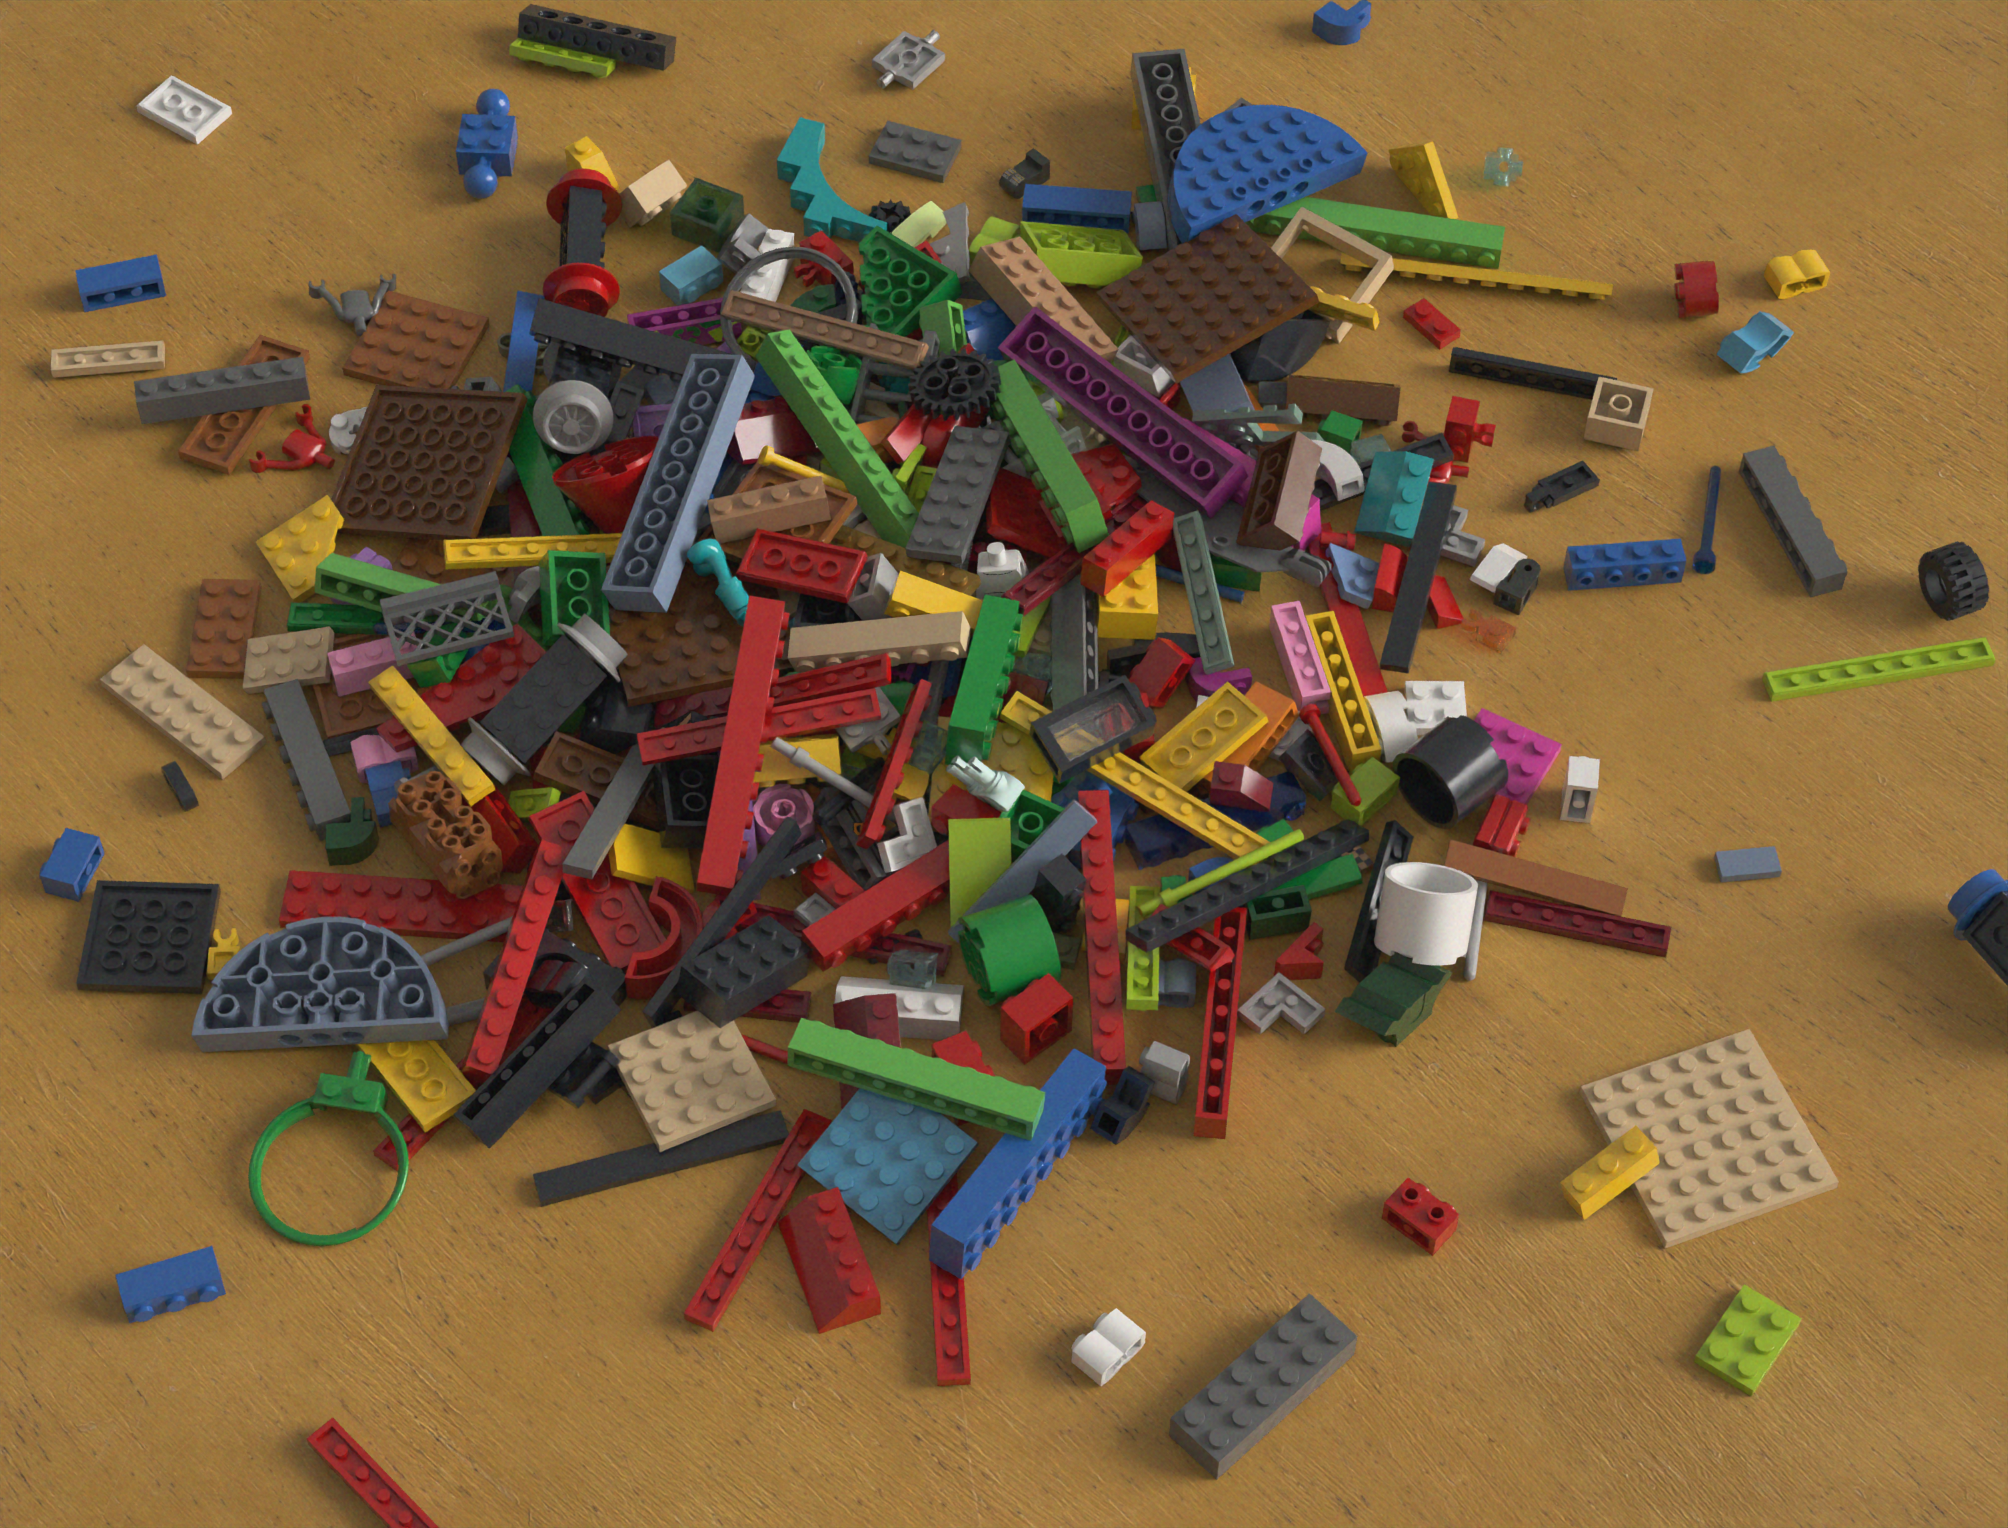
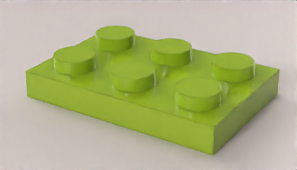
[1694,1284,1802,1396]

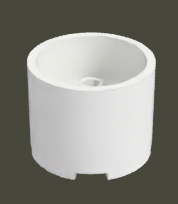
[1374,862,1478,965]

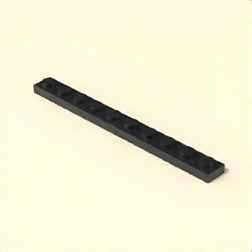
[1125,819,1369,953]

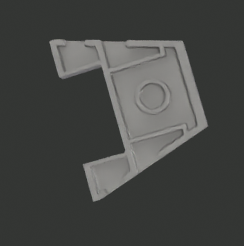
[930,202,969,285]

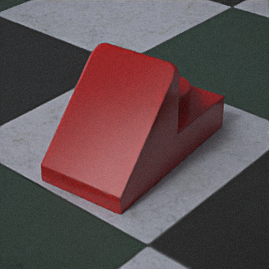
[1274,922,1324,980]

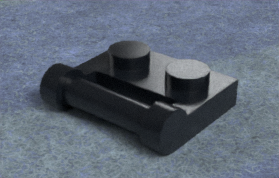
[547,1042,621,1109]

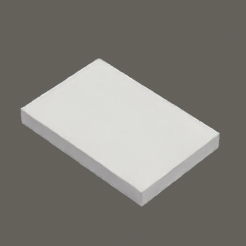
[136,75,232,144]

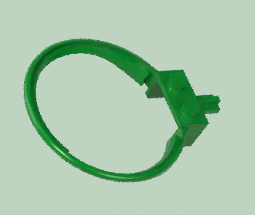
[248,1051,409,1246]

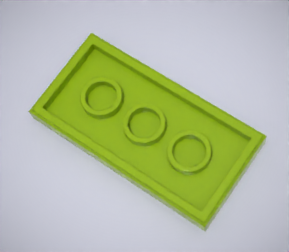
[948,818,1011,941]

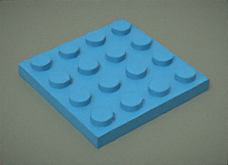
[798,1088,979,1246]

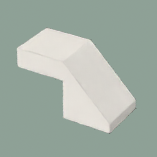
[1470,543,1528,593]

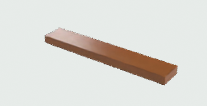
[1443,840,1628,916]

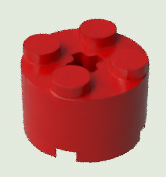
[1674,261,1719,318]

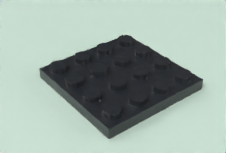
[76,880,221,994]

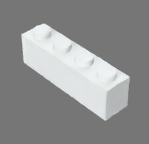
[740,229,794,302]

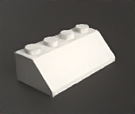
[834,976,964,1040]

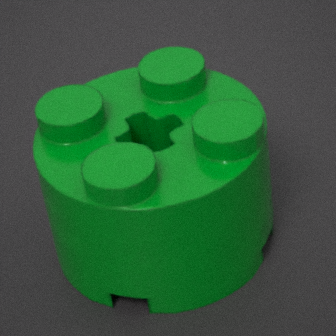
[806,346,862,404]

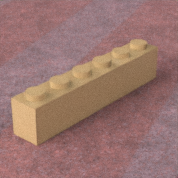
[788,611,970,673]

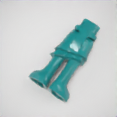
[687,539,749,627]

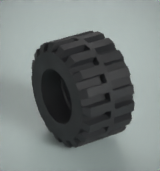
[1918,541,1989,621]

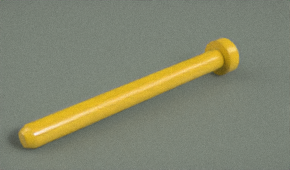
[758,445,850,494]

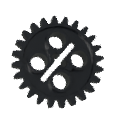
[908,348,1002,421]

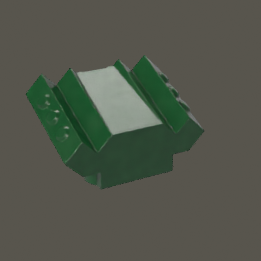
[1335,952,1453,1047]

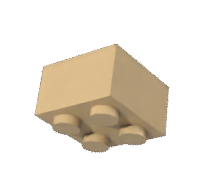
[619,159,687,228]
[1584,377,1654,451]

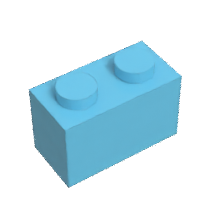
[659,246,723,306]

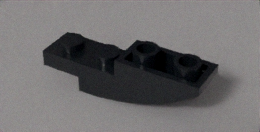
[1107,632,1201,676]

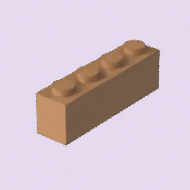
[707,475,831,544]

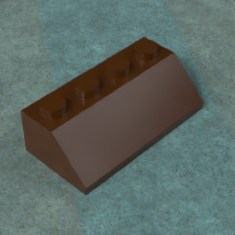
[1286,374,1400,426]
[1236,431,1322,551]

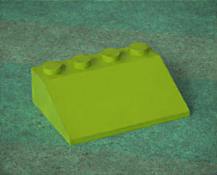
[1020,221,1143,288]

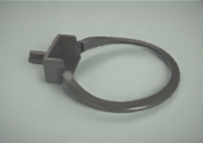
[720,247,863,392]

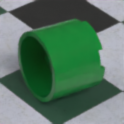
[957,895,1061,1007]

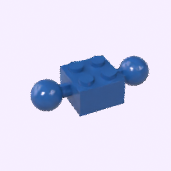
[456,88,518,199]

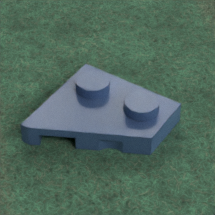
[1326,543,1380,609]

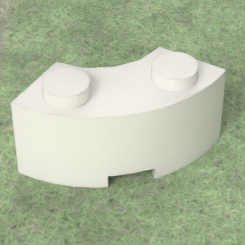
[1364,691,1418,763]

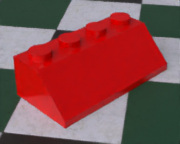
[778,1187,881,1334]

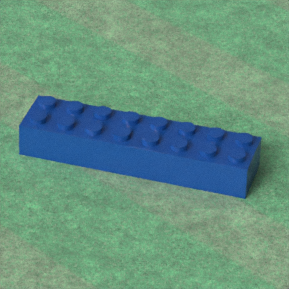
[929,1048,1107,1279]

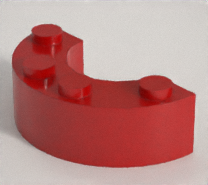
[625,876,703,999]

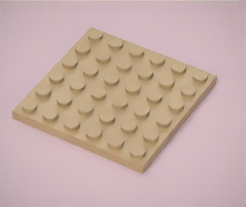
[1579,1029,1839,1248]

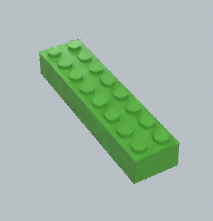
[990,359,1109,553]

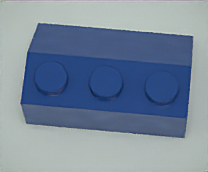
[963,298,1016,361]

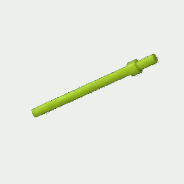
[1137,829,1304,917]

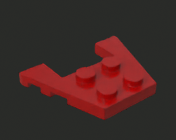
[1030,444,1142,509]

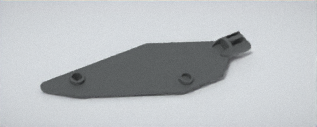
[1123,455,1331,587]

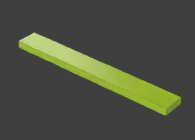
[1762,637,1996,702]

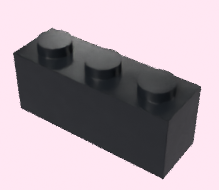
[1033,853,1087,933]

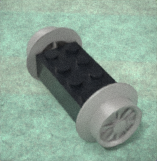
[533,341,622,454]
[460,614,628,786]

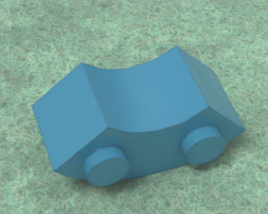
[1717,311,1794,373]

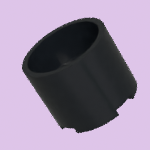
[1393,715,1508,829]

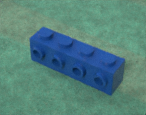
[1563,539,1686,591]

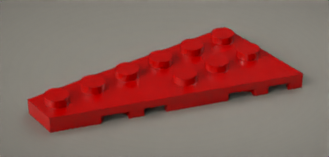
[377,623,546,753]

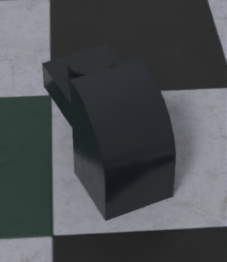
[1090,1066,1155,1145]

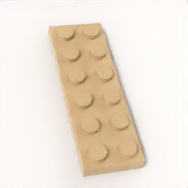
[100,644,266,780]

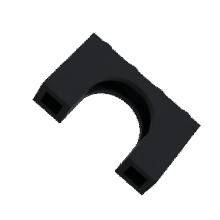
[483,927,627,1007]

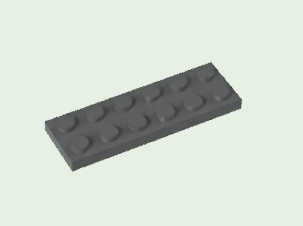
[905,426,1010,564]

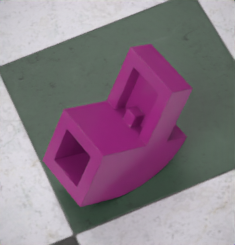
[1185,657,1252,702]

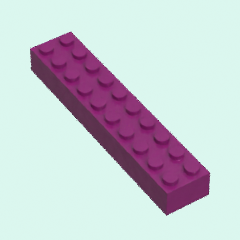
[998,306,1249,519]

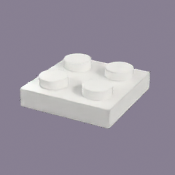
[1404,681,1467,735]

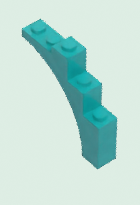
[777,117,887,242]

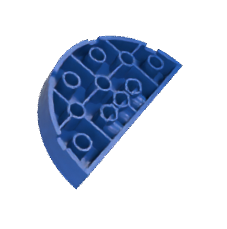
[1168,105,1368,244]

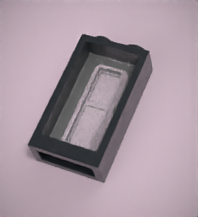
[1029,675,1157,783]

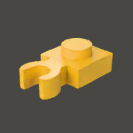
[207,928,241,980]

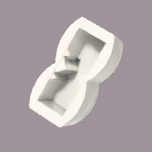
[1071,1308,1146,1386]

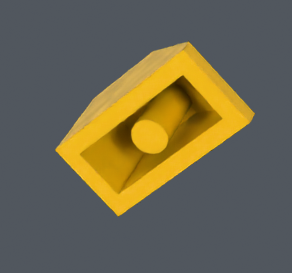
[565,136,619,190]

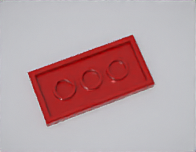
[736,528,867,603]

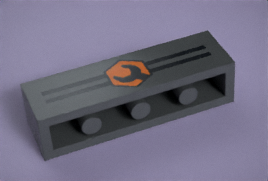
[813,787,900,891]

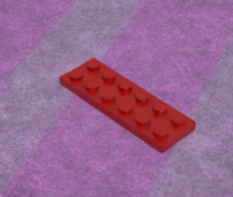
[529,791,666,971]

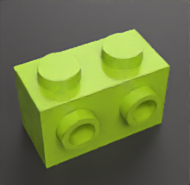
[1331,757,1400,826]

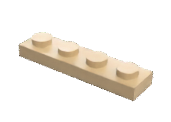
[51,341,165,378]

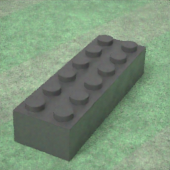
[1169,1293,1358,1480]

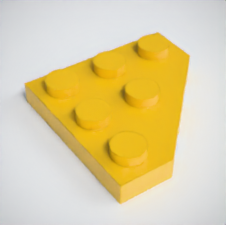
[1388,141,1458,219]
[256,495,344,603]

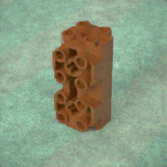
[388,771,503,899]

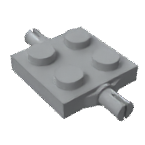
[872,30,945,90]
[835,687,901,755]

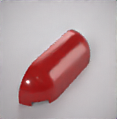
[922,401,991,466]

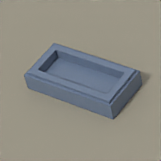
[1714,846,1782,882]

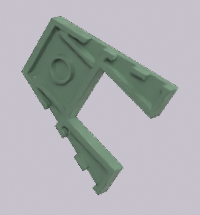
[1192,404,1324,446]

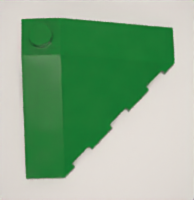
[859,226,963,337]

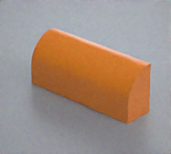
[1199,681,1299,793]

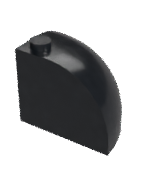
[1230,309,1330,383]

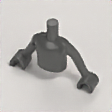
[308,274,396,336]

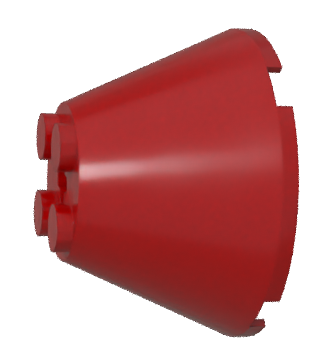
[552,436,659,534]

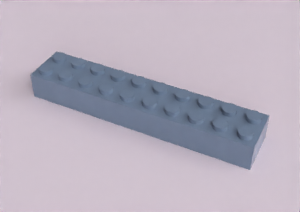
[601,354,755,613]

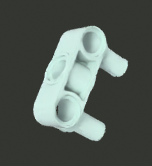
[946,756,1025,812]

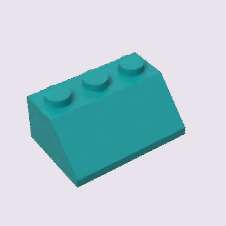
[1354,451,1434,547]

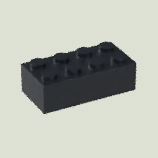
[676,915,813,1028]

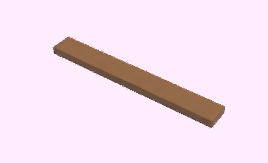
[720,290,929,370]

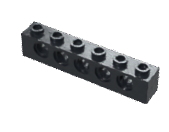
[517,4,676,71]

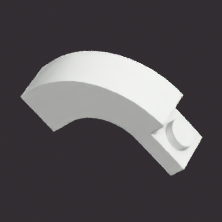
[1312,440,1365,501]

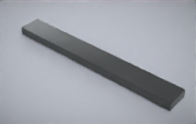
[563,728,656,879]

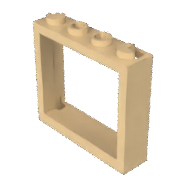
[1271,207,1394,344]

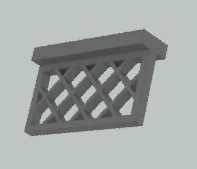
[380,571,514,666]

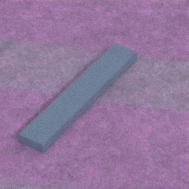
[948,799,1097,943]

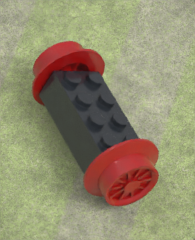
[543,168,622,317]

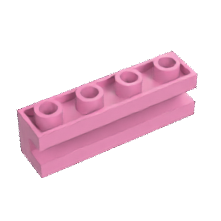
[1269,601,1331,714]

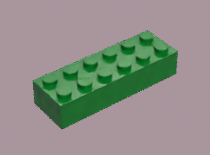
[945,594,1023,770]

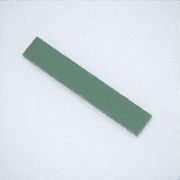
[1173,510,1235,675]

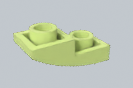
[892,201,947,247]

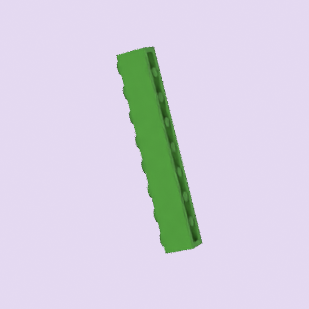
[788,1018,1045,1141]

